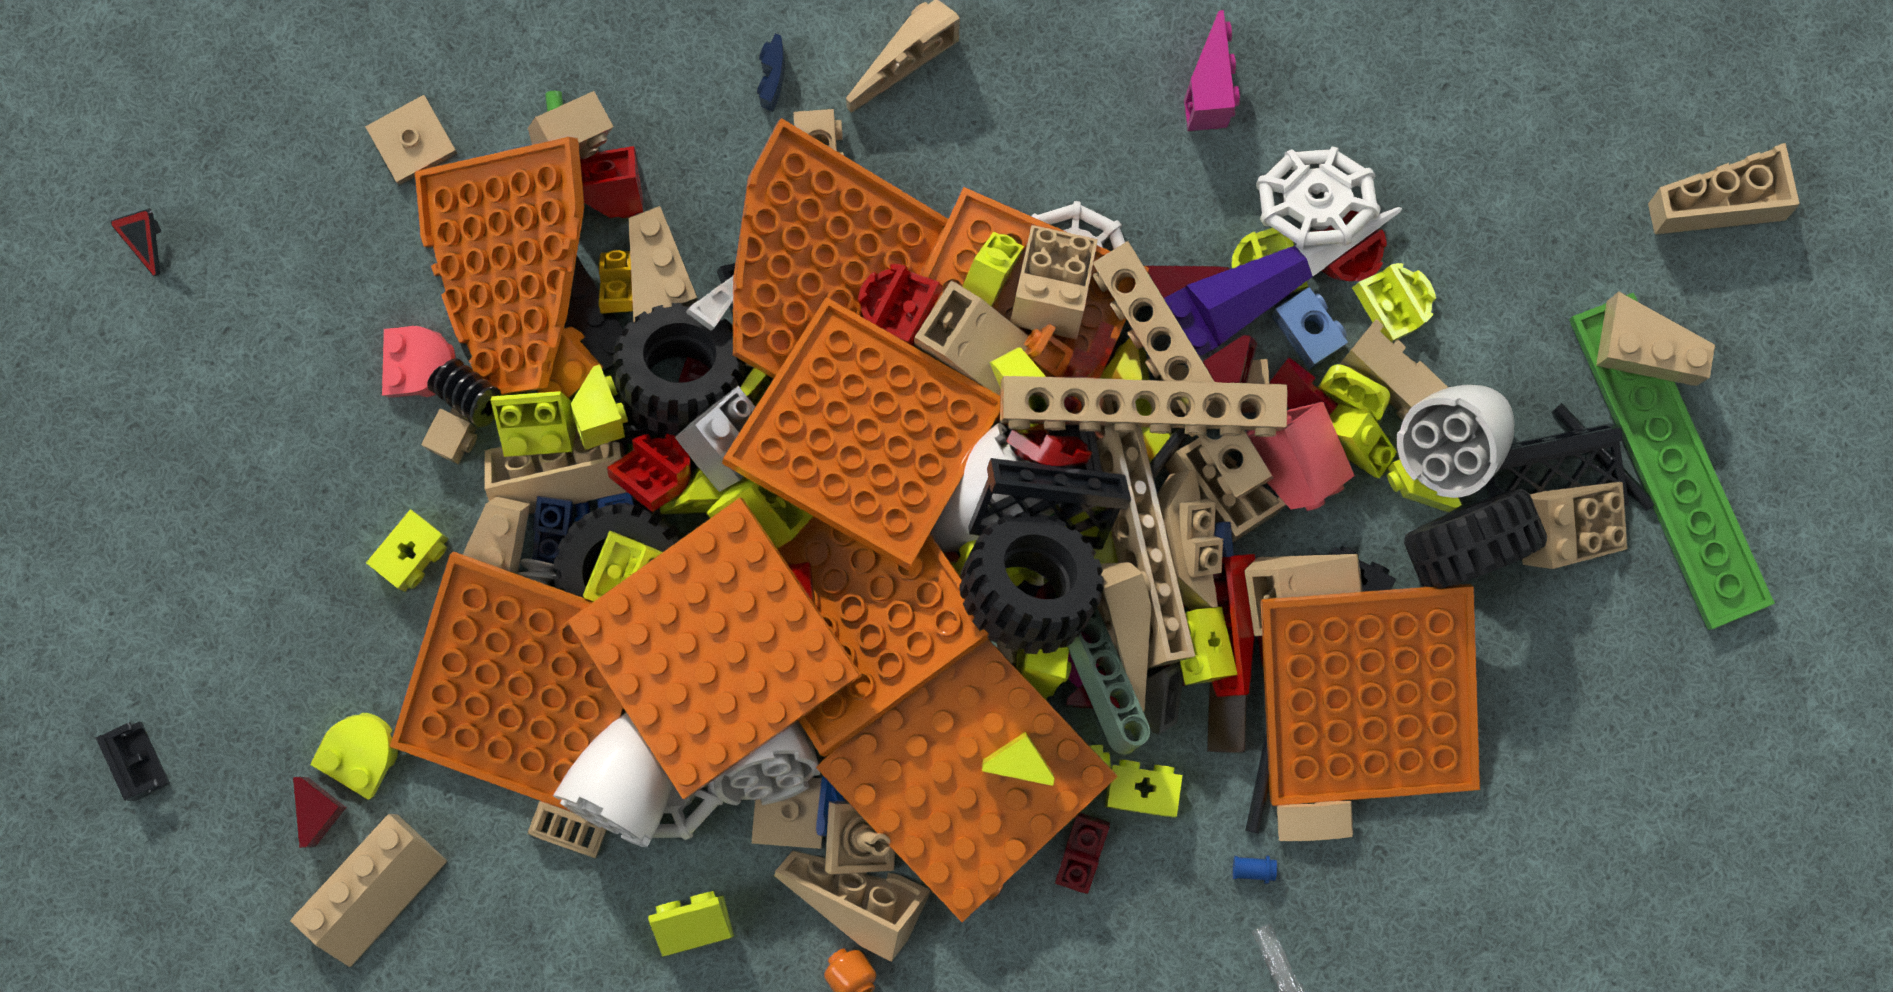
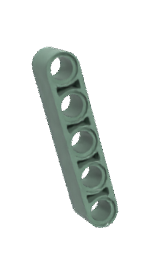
[1067,608,1150,755]

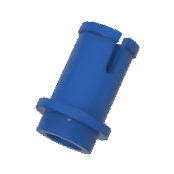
[1233,856,1277,884]

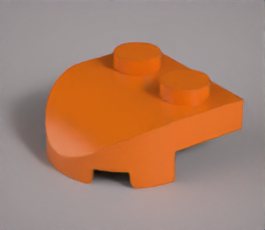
[537,327,603,398]

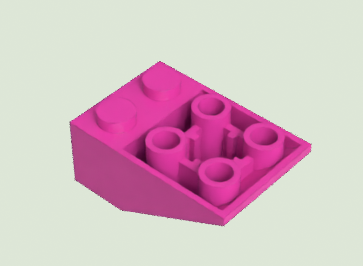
[1184,10,1240,131]

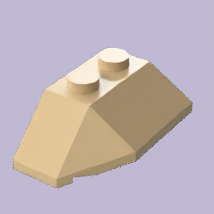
[1157,469,1218,611]

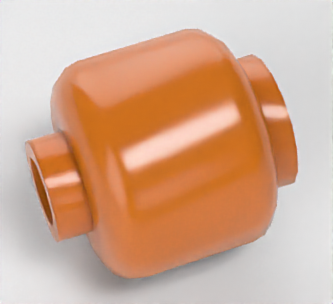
[824,948,876,992]

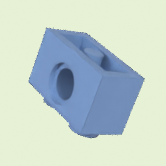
[1272,287,1348,371]

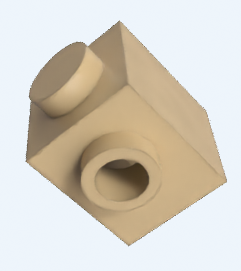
[421,408,477,464]

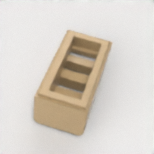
[527,801,607,858]

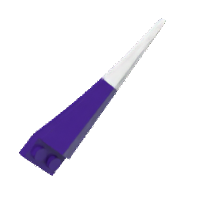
[1164,207,1402,357]

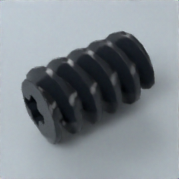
[427,359,501,427]

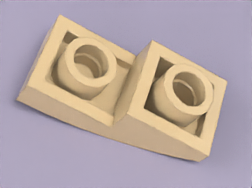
[1179,499,1223,577]
[1277,801,1353,841]

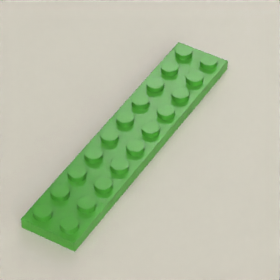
[1569,292,1775,630]

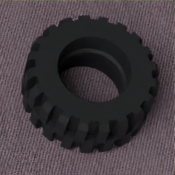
[613,303,746,436]
[1404,489,1547,589]
[554,503,681,601]
[959,512,1104,654]

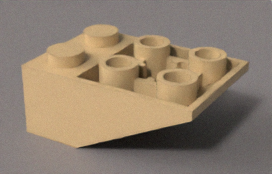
[1010,225,1098,339]
[914,280,1028,396]
[1523,482,1627,569]
[1245,554,1363,636]

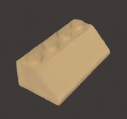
[485,430,626,514]
[290,814,448,967]

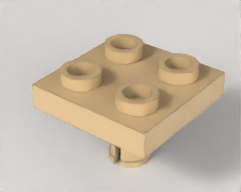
[825,801,895,874]

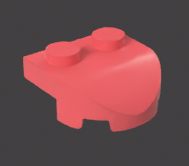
[382,326,456,397]

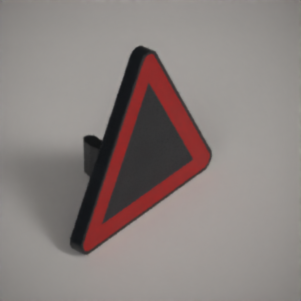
[111,208,162,276]

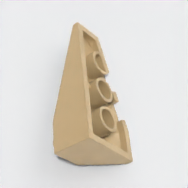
[846,0,960,113]
[1097,562,1152,711]
[774,851,930,962]

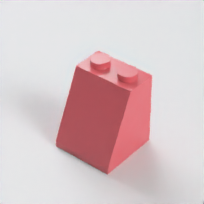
[1246,402,1355,511]

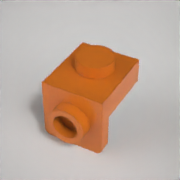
[1024,324,1075,377]

